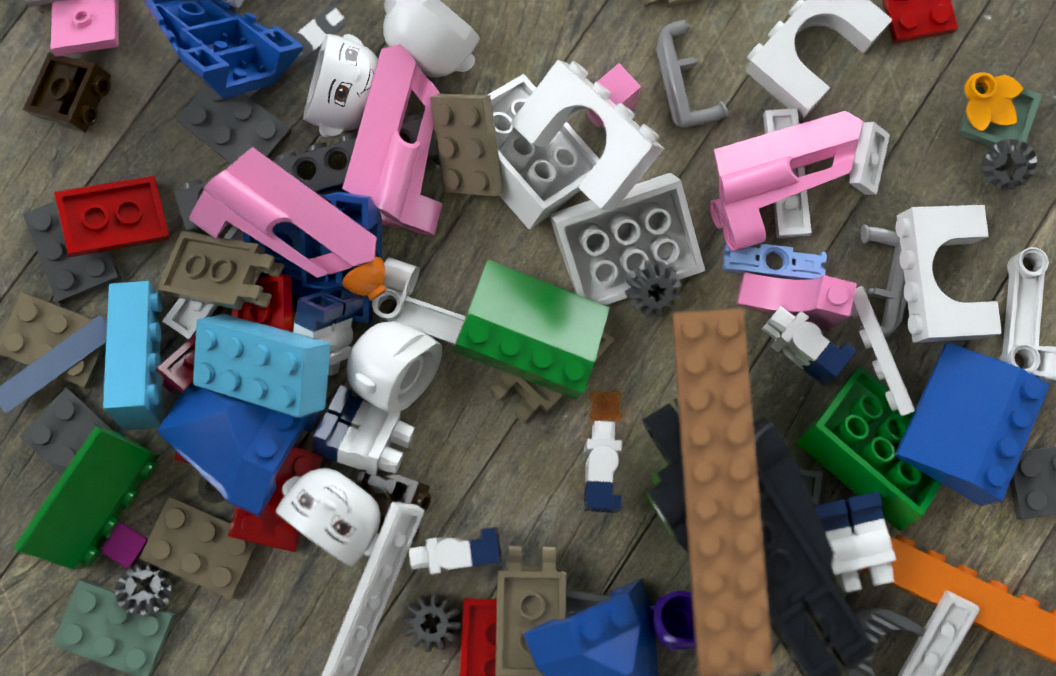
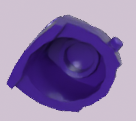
[649,590,696,650]

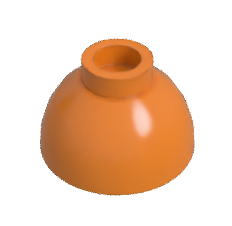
[342,256,387,301]

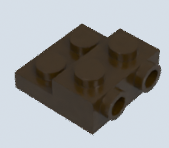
[23,52,112,133]
[355,469,431,544]

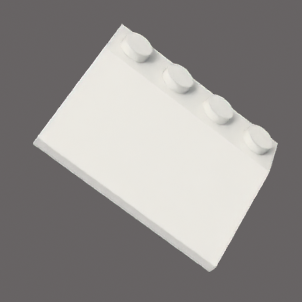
[488,74,600,229]
[549,172,705,306]

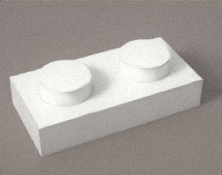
[849,122,890,195]

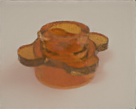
[589,390,622,423]

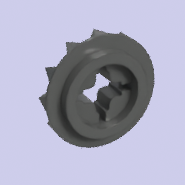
[982,139,1038,190]
[115,563,171,616]

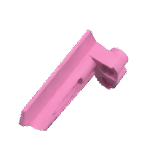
[343,44,443,236]
[710,111,863,252]
[189,147,377,278]

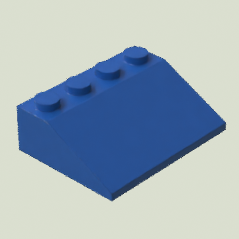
[895,343,1050,506]

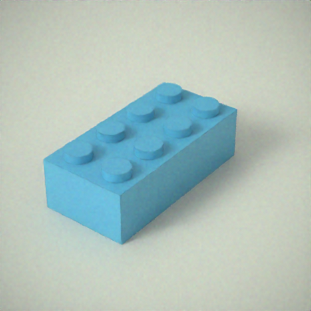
[193,314,331,417]

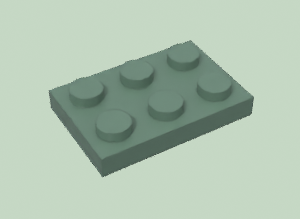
[52,579,176,676]

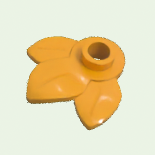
[964,72,1023,132]

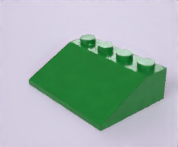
[452,259,609,399]
[796,365,942,532]
[13,426,160,570]

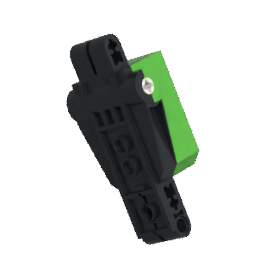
[642,398,876,676]

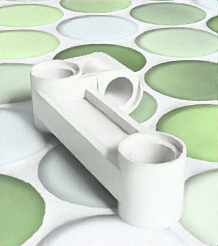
[999,247,1056,384]
[372,257,465,345]

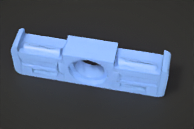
[722,244,827,280]

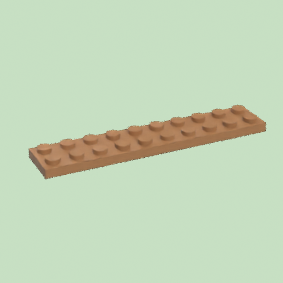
[671,309,773,676]

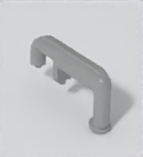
[656,20,730,128]
[860,225,906,338]

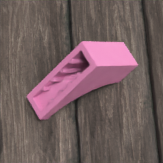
[736,272,857,329]

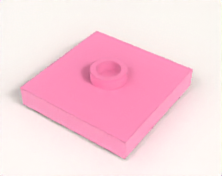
[50,0,119,56]

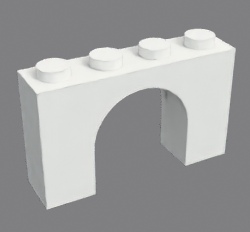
[745,0,892,120]
[510,60,664,211]
[896,205,1002,343]

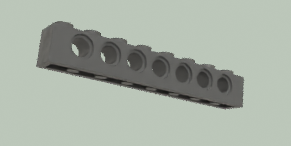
[174,114,439,232]

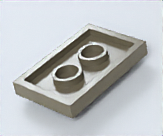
[430,94,504,196]
[0,292,106,389]
[139,496,258,599]

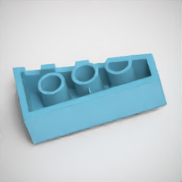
[103,281,163,430]

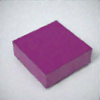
[101,522,148,569]

